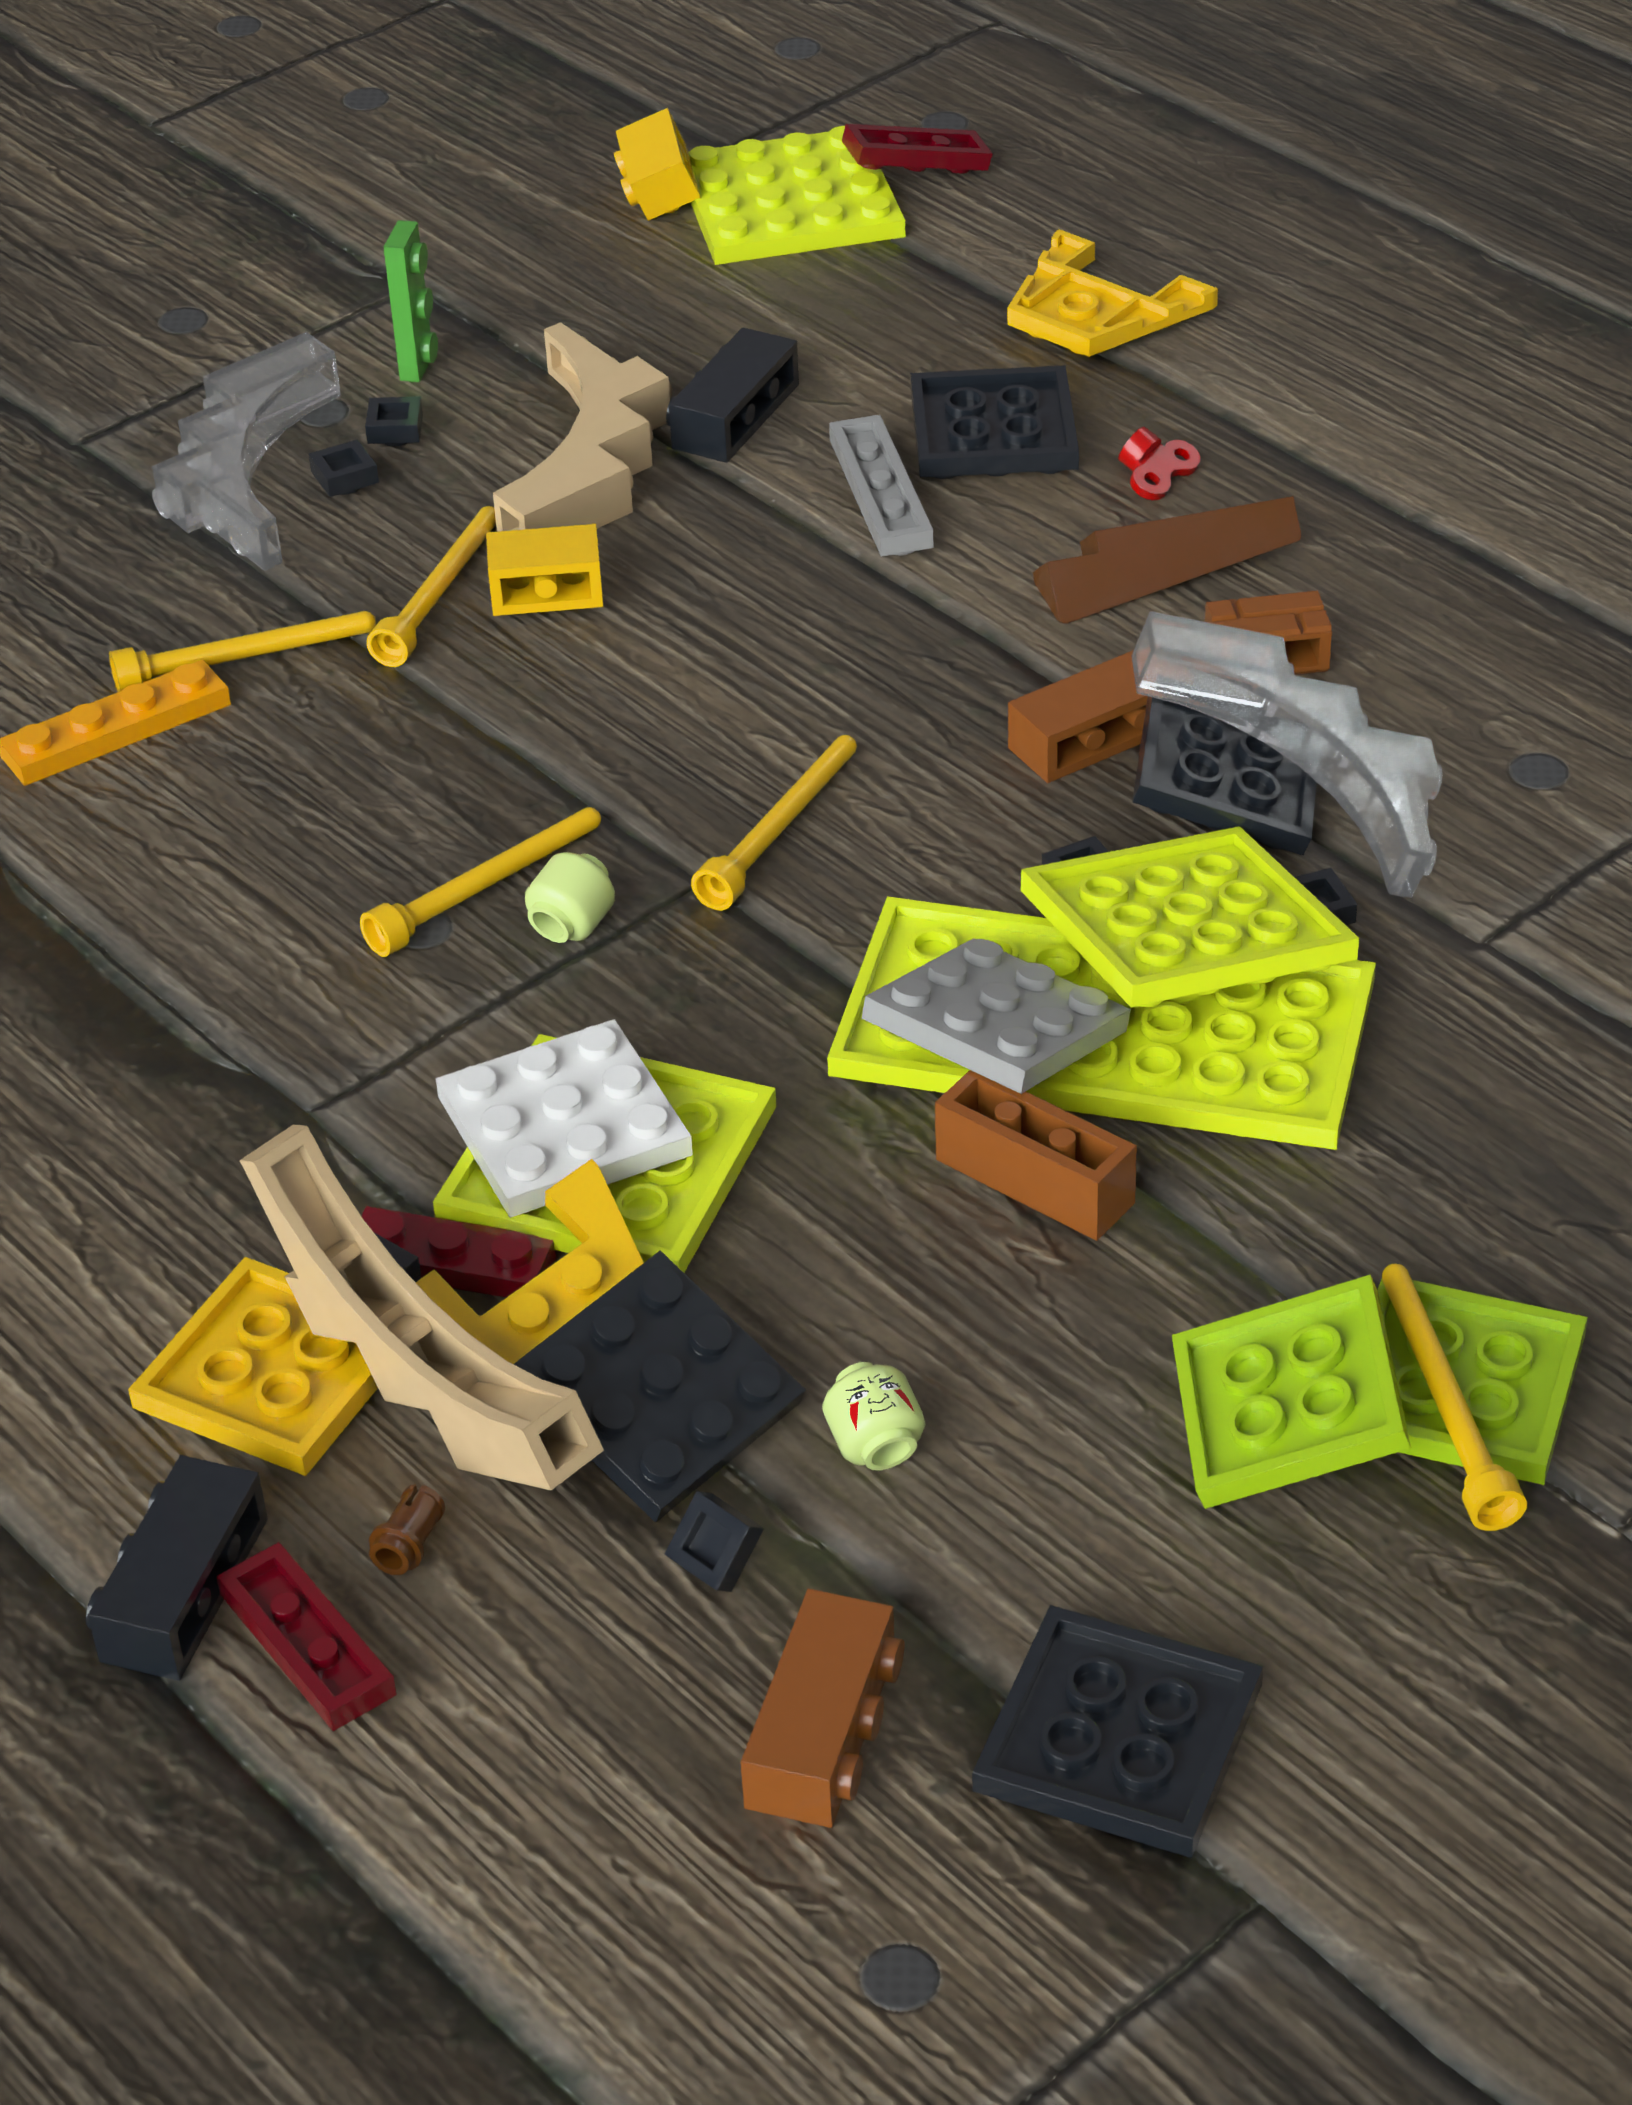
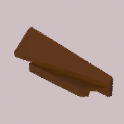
[1032,496,1301,624]

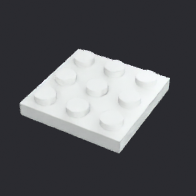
[436,1019,693,1218]

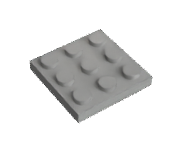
[862,938,1131,1094]

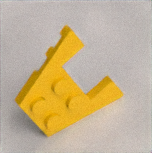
[1007,229,1218,357]
[415,1159,644,1364]

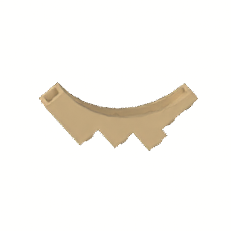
[493,322,672,532]
[240,1124,604,1490]

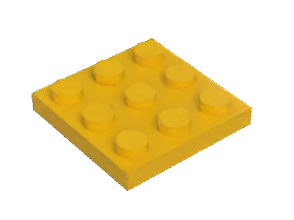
[128,1257,378,1476]

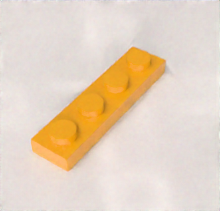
[0,659,231,786]

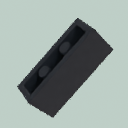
[666,327,799,463]
[86,1455,268,1681]

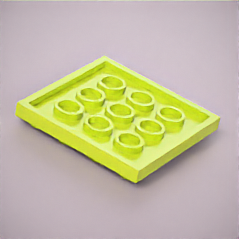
[688,126,906,265]
[1021,826,1359,1008]
[433,1034,777,1273]

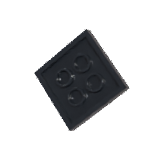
[910,365,1079,479]
[1132,676,1322,855]
[514,1250,806,1523]
[972,1605,1263,1858]

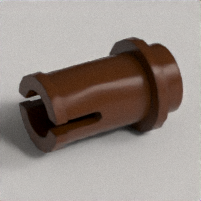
[369,1484,446,1575]

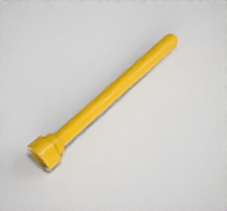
[367,506,496,667]
[109,611,376,692]
[691,735,857,911]
[360,807,601,957]
[1382,1263,1527,1531]

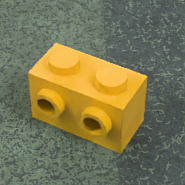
[614,108,701,221]
[486,524,603,616]

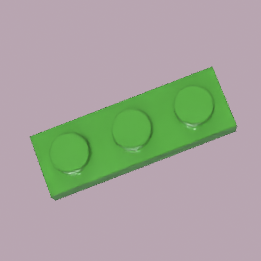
[384,220,438,382]

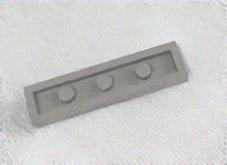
[829,414,934,557]

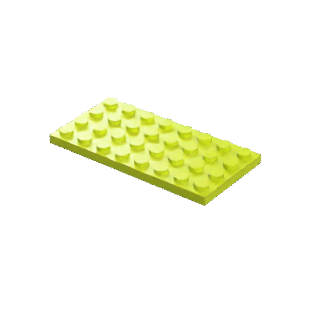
[827,896,1376,1150]

